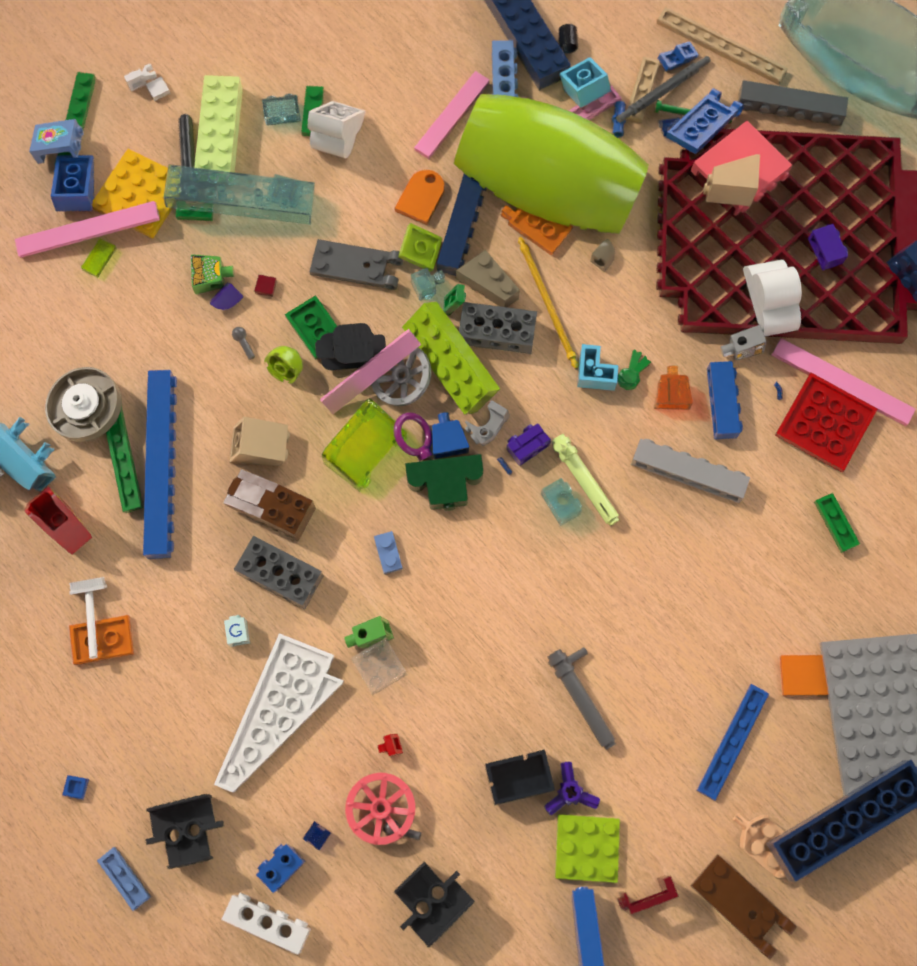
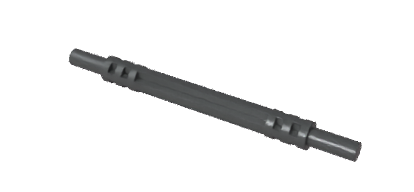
[616,56,710,123]

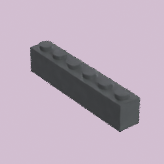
[738,80,848,125]

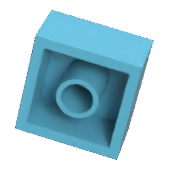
[560,57,611,108]

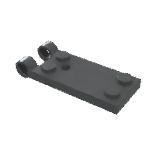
[309,239,403,290]

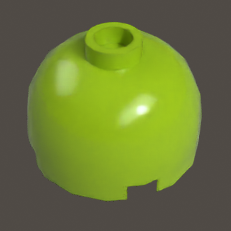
[264,346,303,384]

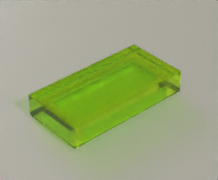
[81,238,117,278]

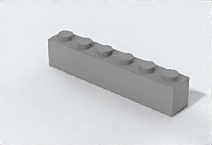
[631,439,750,503]

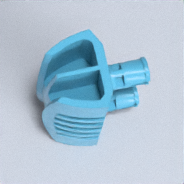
[0,417,56,492]

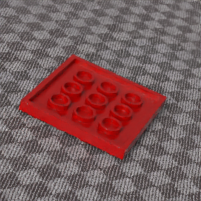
[775,372,878,473]

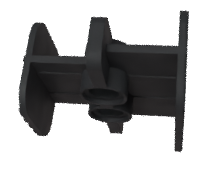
[315,323,386,370]
[145,794,224,869]
[393,862,475,948]

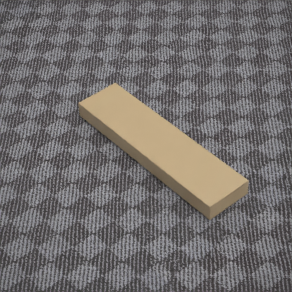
[627,57,660,123]

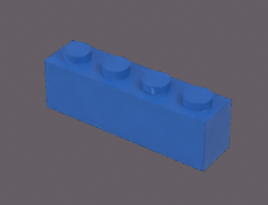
[707,361,743,440]

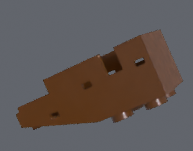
[223,469,316,541]

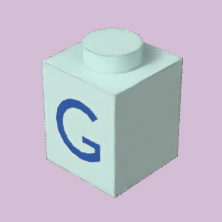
[224,615,250,647]

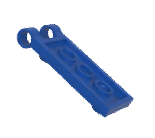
[666,88,744,154]

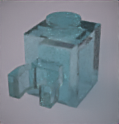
[410,268,445,301]

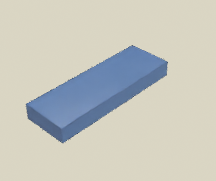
[97,847,151,911]

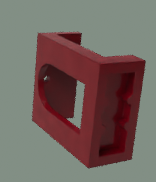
[617,875,679,915]

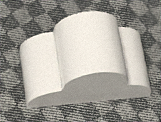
[308,101,365,158]
[743,260,802,336]

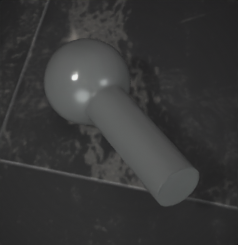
[232,327,255,360]
[383,820,422,840]

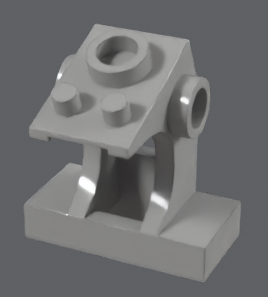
[465,400,510,446]

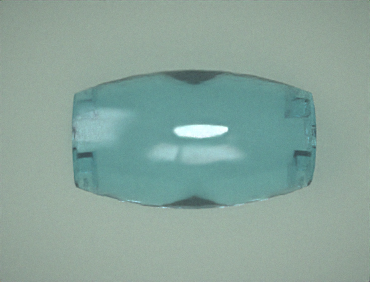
[779,0,917,119]

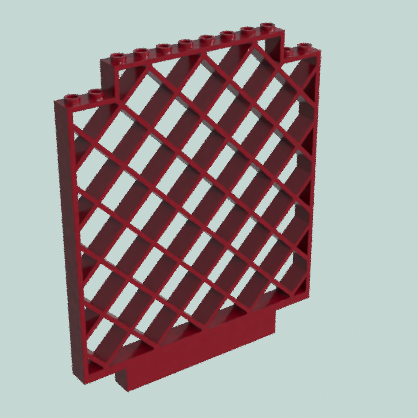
[656,128,917,344]

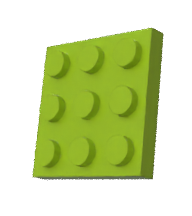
[555,814,620,883]

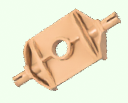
[733,813,810,880]

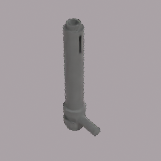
[547,647,616,750]

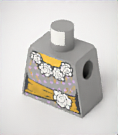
[720,325,767,360]

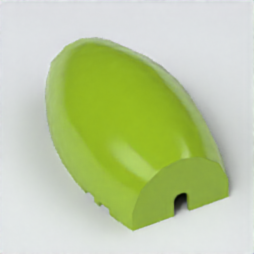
[453,94,649,234]

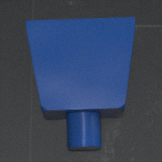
[432,412,469,459]

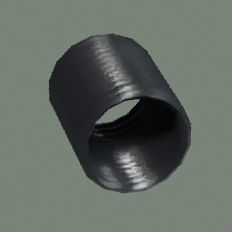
[558,24,578,53]

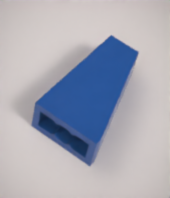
[571,887,604,966]

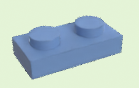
[374,531,403,574]

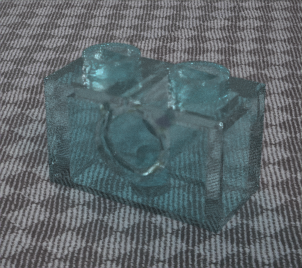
[541,478,582,526]

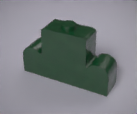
[405,454,483,511]

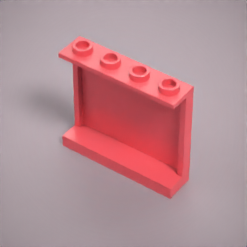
[691,121,792,216]

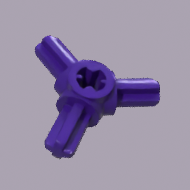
[544,761,600,815]

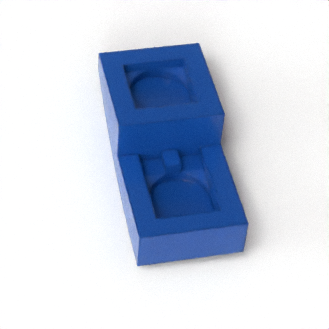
[657,42,699,72]

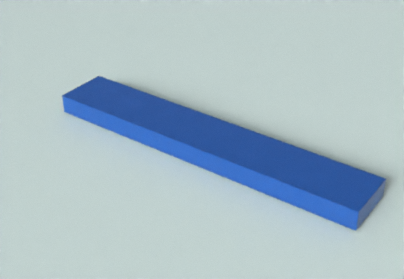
[696,684,769,801]

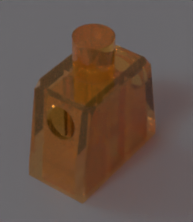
[654,365,693,410]

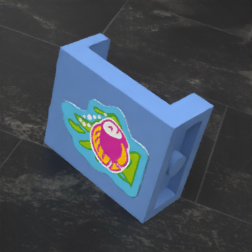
[29,119,83,164]

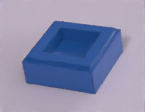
[62,775,89,799]

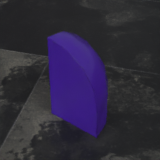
[210,282,244,310]

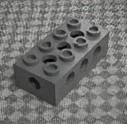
[459,302,537,354]
[234,536,324,610]

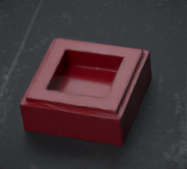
[254,274,277,297]

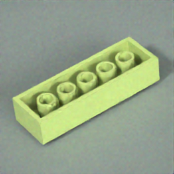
[194,75,243,183]

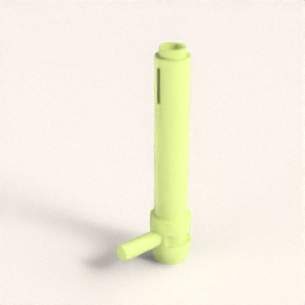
[551,434,620,526]

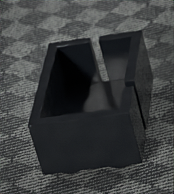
[484,749,555,806]

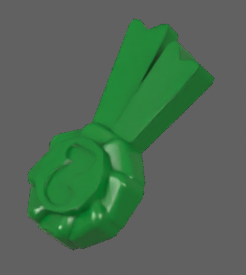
[617,349,651,390]

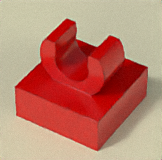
[377,734,403,756]

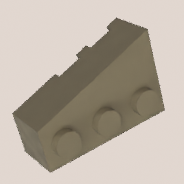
[456,250,520,307]

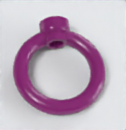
[394,412,432,461]

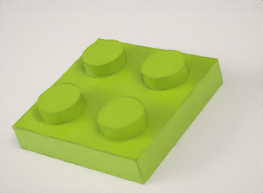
[398,223,443,272]

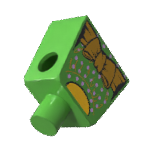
[191,254,234,294]

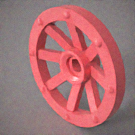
[345,773,416,845]

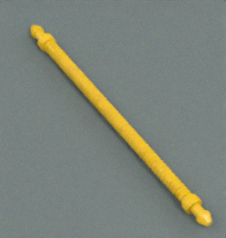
[518,237,578,369]

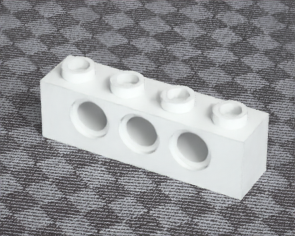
[221,893,311,955]

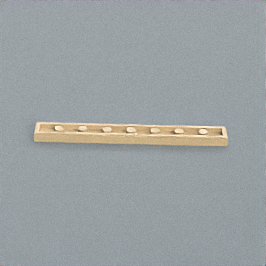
[656,7,788,85]

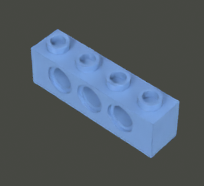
[492,40,518,97]

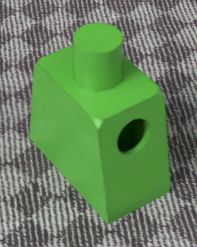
[344,616,394,649]

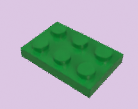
[284,295,337,360]

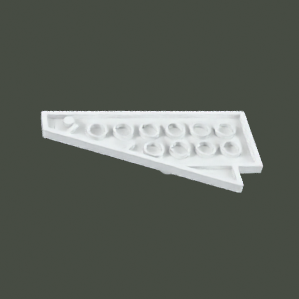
[214,634,344,793]

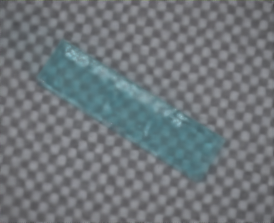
[163,164,315,225]

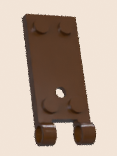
[690,854,797,960]

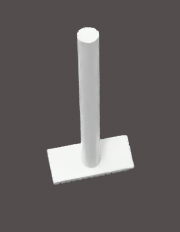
[69,577,107,659]

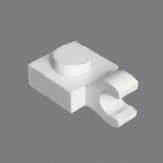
[124,64,157,91]

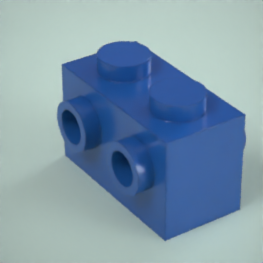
[256,844,306,893]

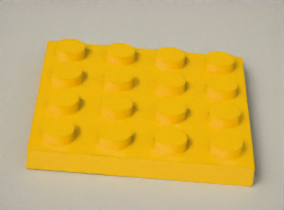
[92,149,181,239]

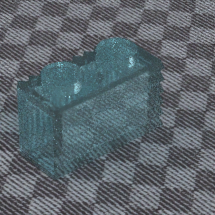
[262,93,301,126]

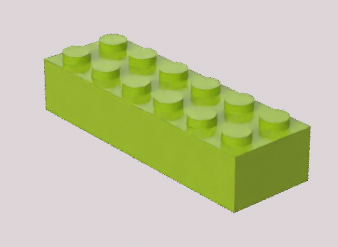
[402,302,500,415]

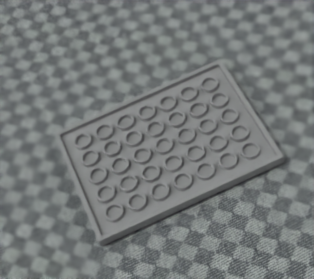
[820,634,917,796]

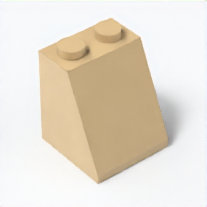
[703,154,760,206]
[230,417,290,466]

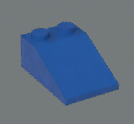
[51,155,94,211]

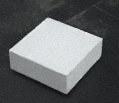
[146,77,170,101]

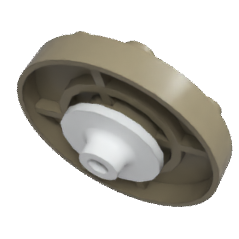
[45,367,122,442]

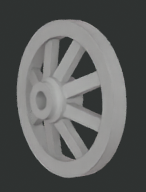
[371,348,431,406]

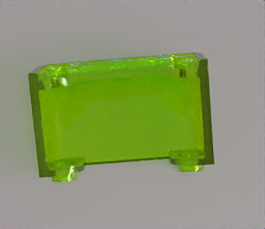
[322,398,407,492]

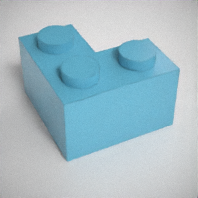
[577,344,618,391]

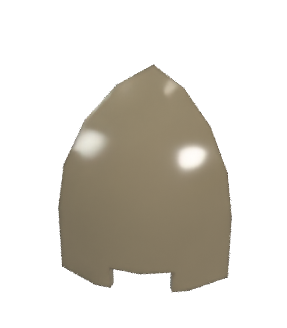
[590,239,615,272]

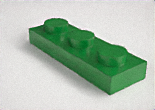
[301,86,324,136]
[814,493,860,553]

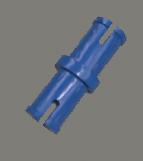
[612,101,626,138]

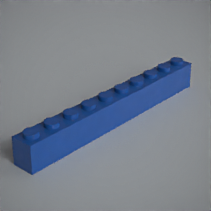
[143,370,177,559]

